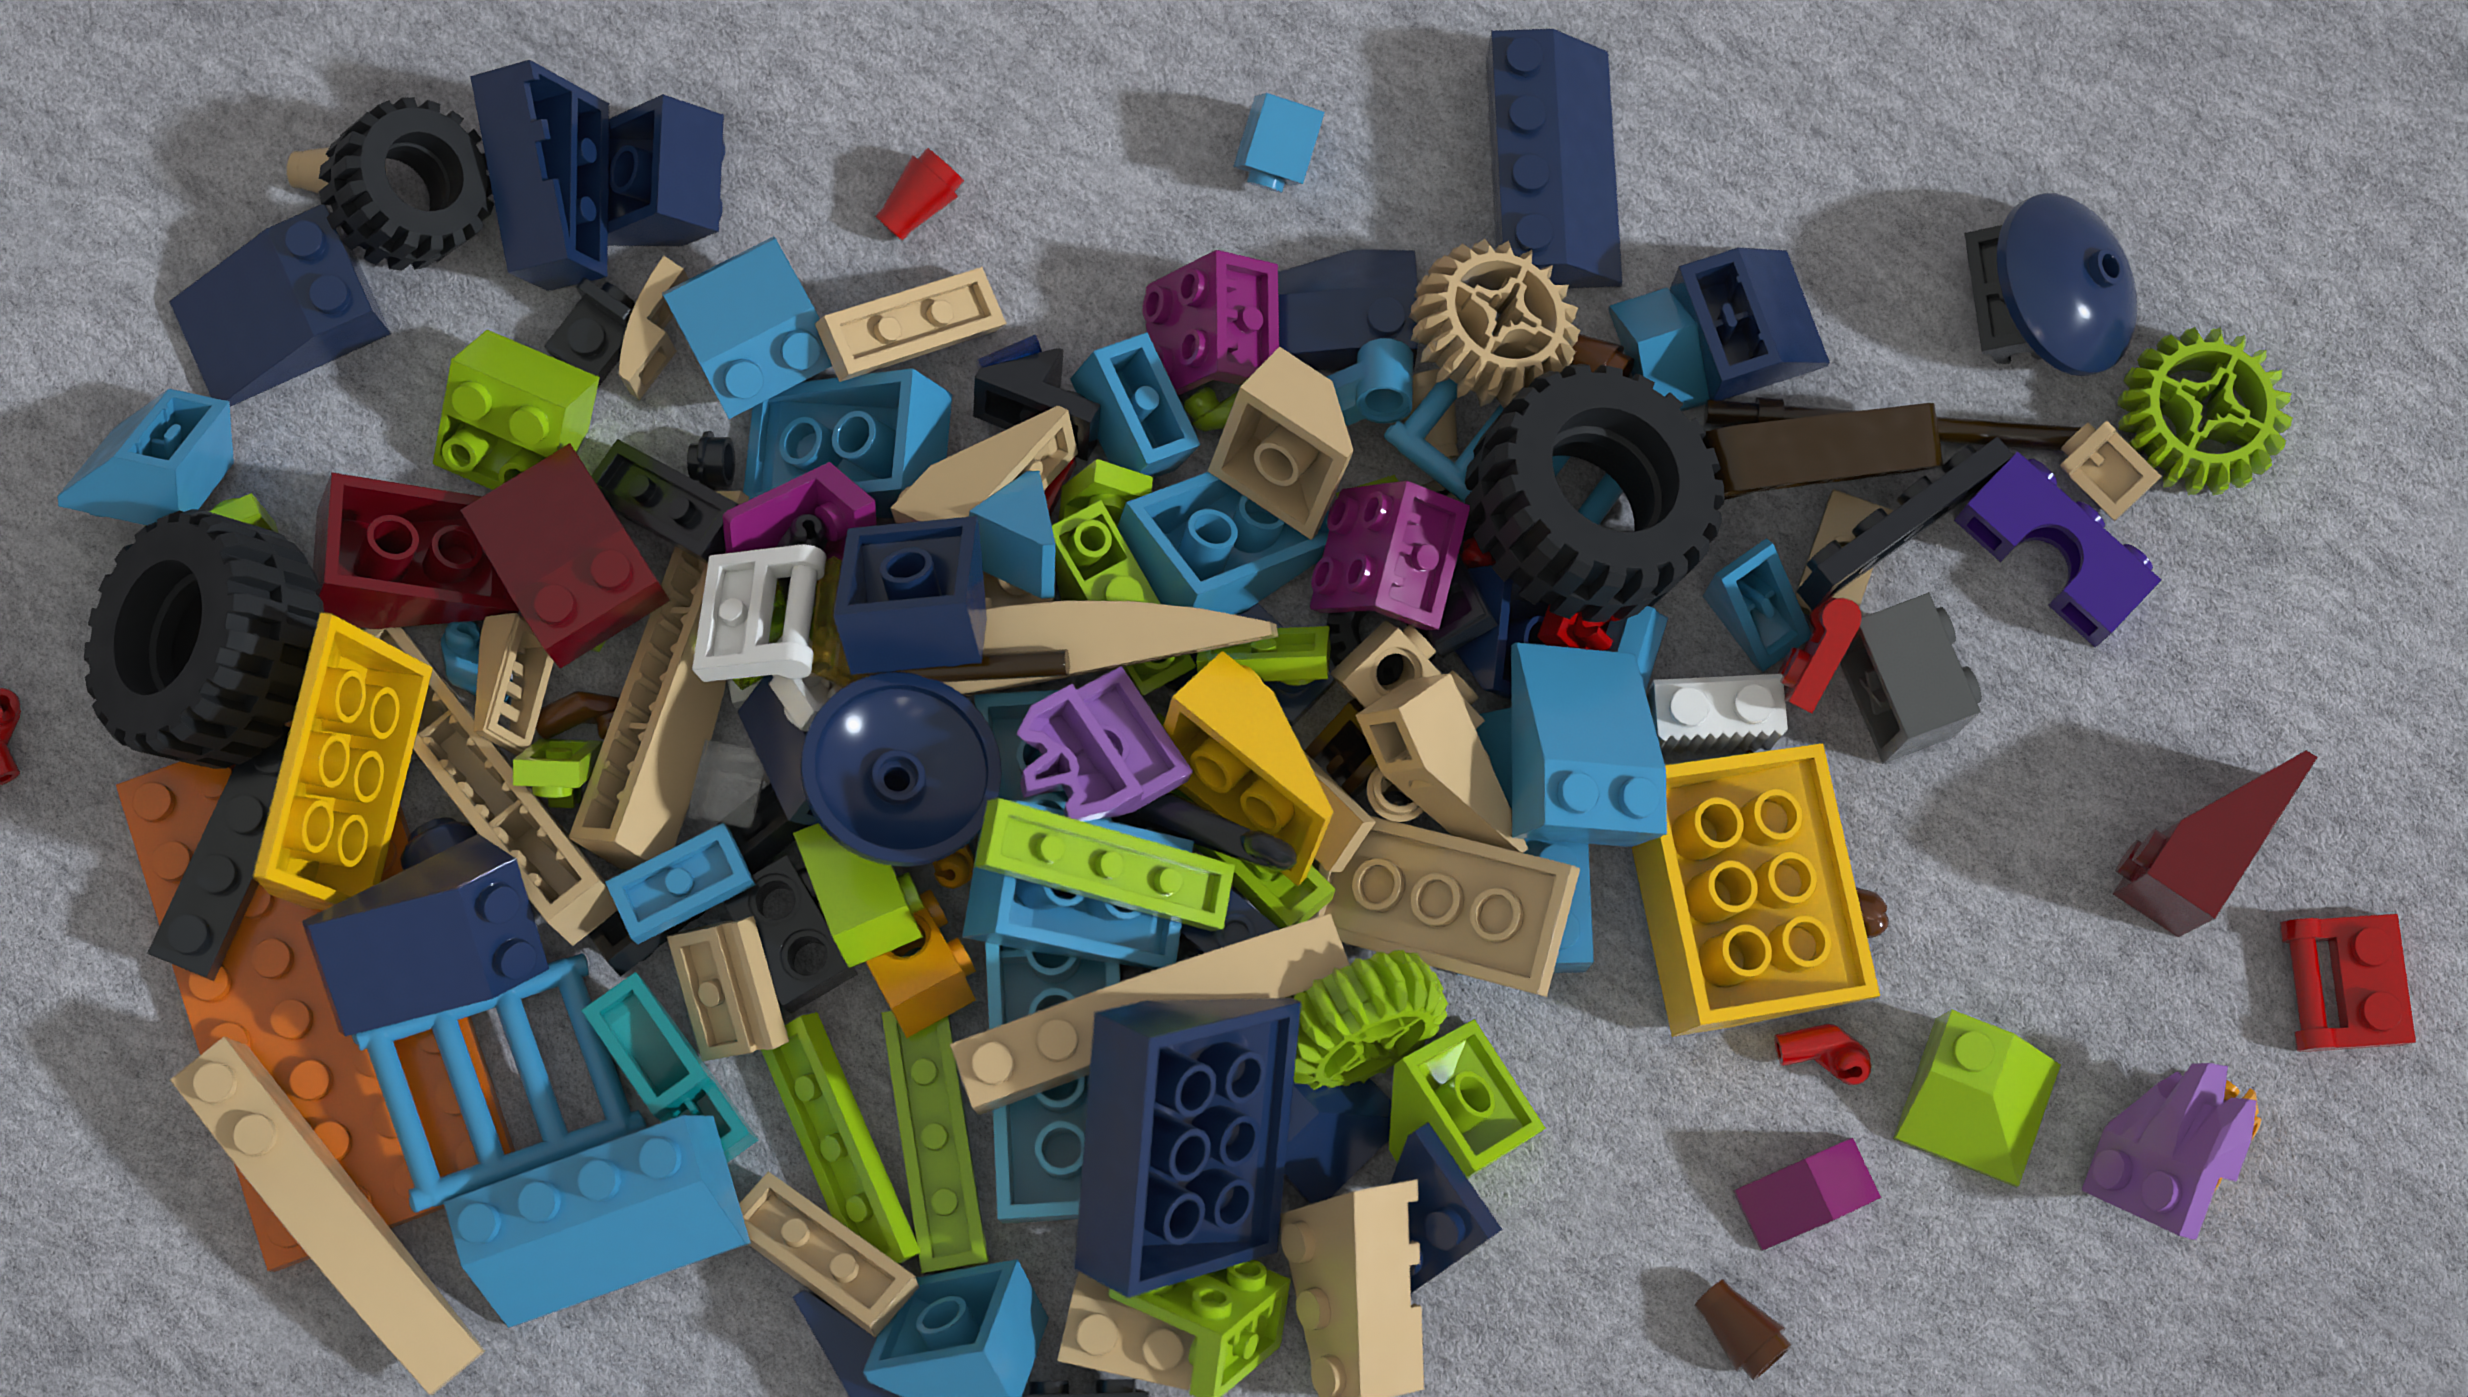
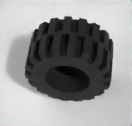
[319,97,495,271]

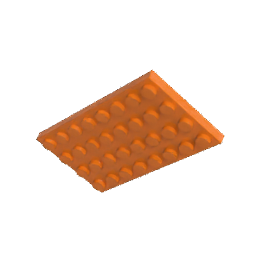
[116,721,515,1272]

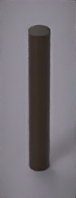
[870,649,1070,683]

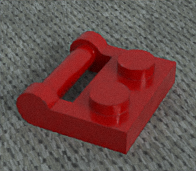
[1777,597,1862,714]
[2280,914,2416,1052]

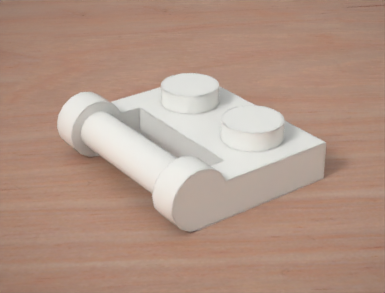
[692,545,827,682]

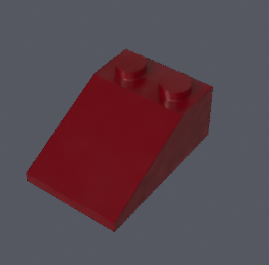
[460,443,671,669]
[313,472,519,629]
[2113,750,2318,937]

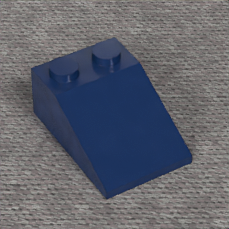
[169,204,391,407]
[302,834,549,1037]

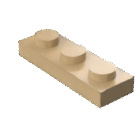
[815,267,1007,382]
[739,1171,919,1338]

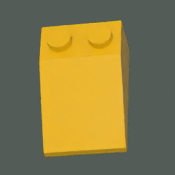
[1163,651,1334,886]

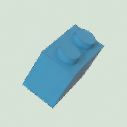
[1070,333,1201,479]

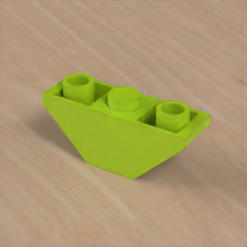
[1052,500,1197,697]

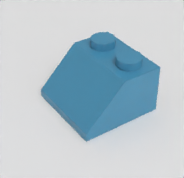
[662,236,832,419]
[863,1259,1049,1397]

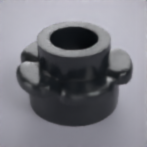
[687,431,735,490]

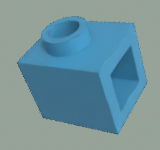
[1233,93,1325,193]

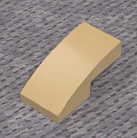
[619,256,689,400]

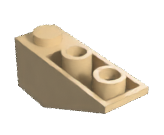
[1356,673,1528,853]

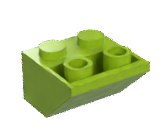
[432,329,600,490]

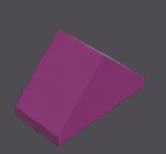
[1733,1137,1881,1251]

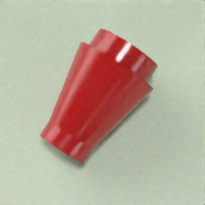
[875,148,964,242]

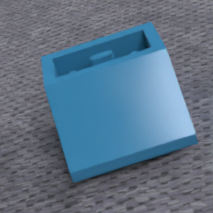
[57,389,234,525]

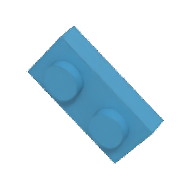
[605,823,756,945]

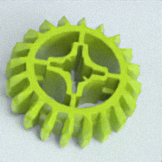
[2117,327,2293,496]
[1293,950,1448,1090]

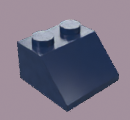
[608,94,725,247]
[833,516,987,675]

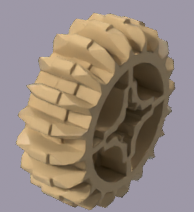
[1409,239,1581,409]

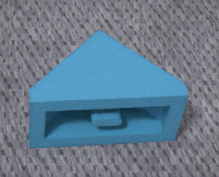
[1608,287,1709,412]
[969,471,1055,599]
[1703,538,1812,672]

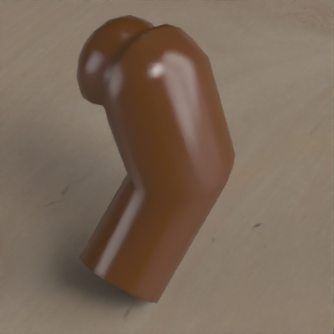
[536,691,620,740]

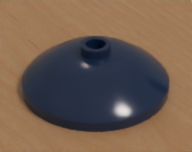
[1997,193,2137,376]
[800,672,1002,866]

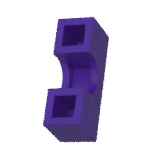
[1954,451,2162,648]

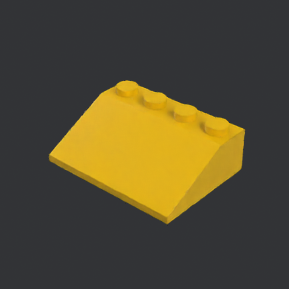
[253,613,433,910]
[1631,743,1880,1037]

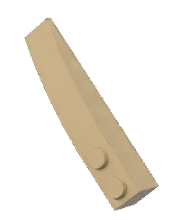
[568,491,749,869]
[944,598,1278,697]
[365,627,618,946]
[950,914,1350,1115]
[170,1037,486,1395]

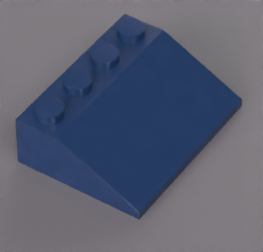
[1074,998,1301,1298]

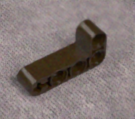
[1702,403,1944,500]

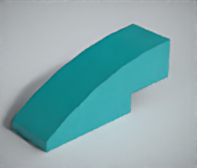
[581,972,759,1163]

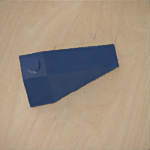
[1278,249,1418,372]

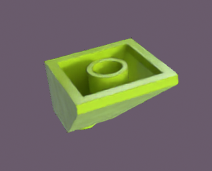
[1893,1009,2061,1187]
[1389,1019,1546,1179]

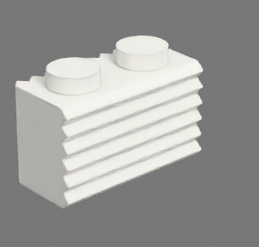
[1646,674,1788,755]

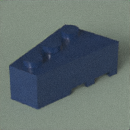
[470,59,609,291]

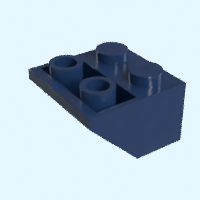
[1670,247,1830,400]

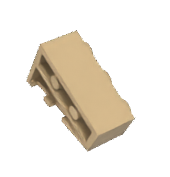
[1280,1180,1424,1397]

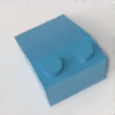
[743,368,953,518]
[1117,472,1329,615]
[1511,642,1667,847]
[962,800,1194,970]

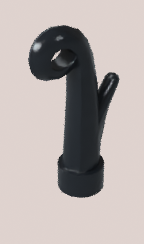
[1113,792,1297,871]

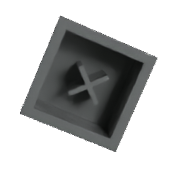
[1840,592,1982,764]

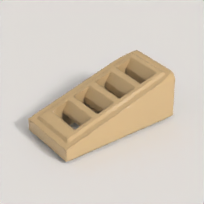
[474,613,554,756]

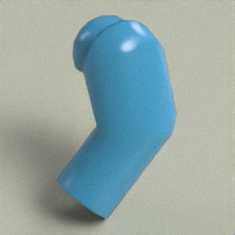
[441,621,513,703]

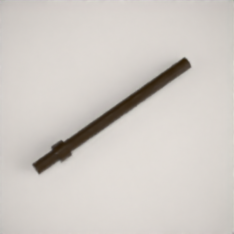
[1704,397,2081,451]

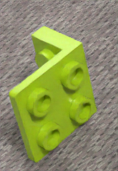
[1109,1260,1291,1397]

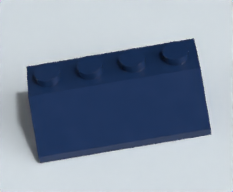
[1486,29,1622,289]

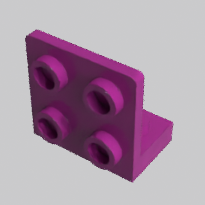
[1142,250,1279,396]
[723,462,877,600]
[1310,481,1470,630]

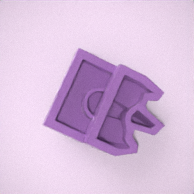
[1016,666,1193,821]
[2082,1063,2257,1240]

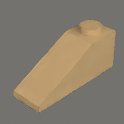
[891,406,1078,524]

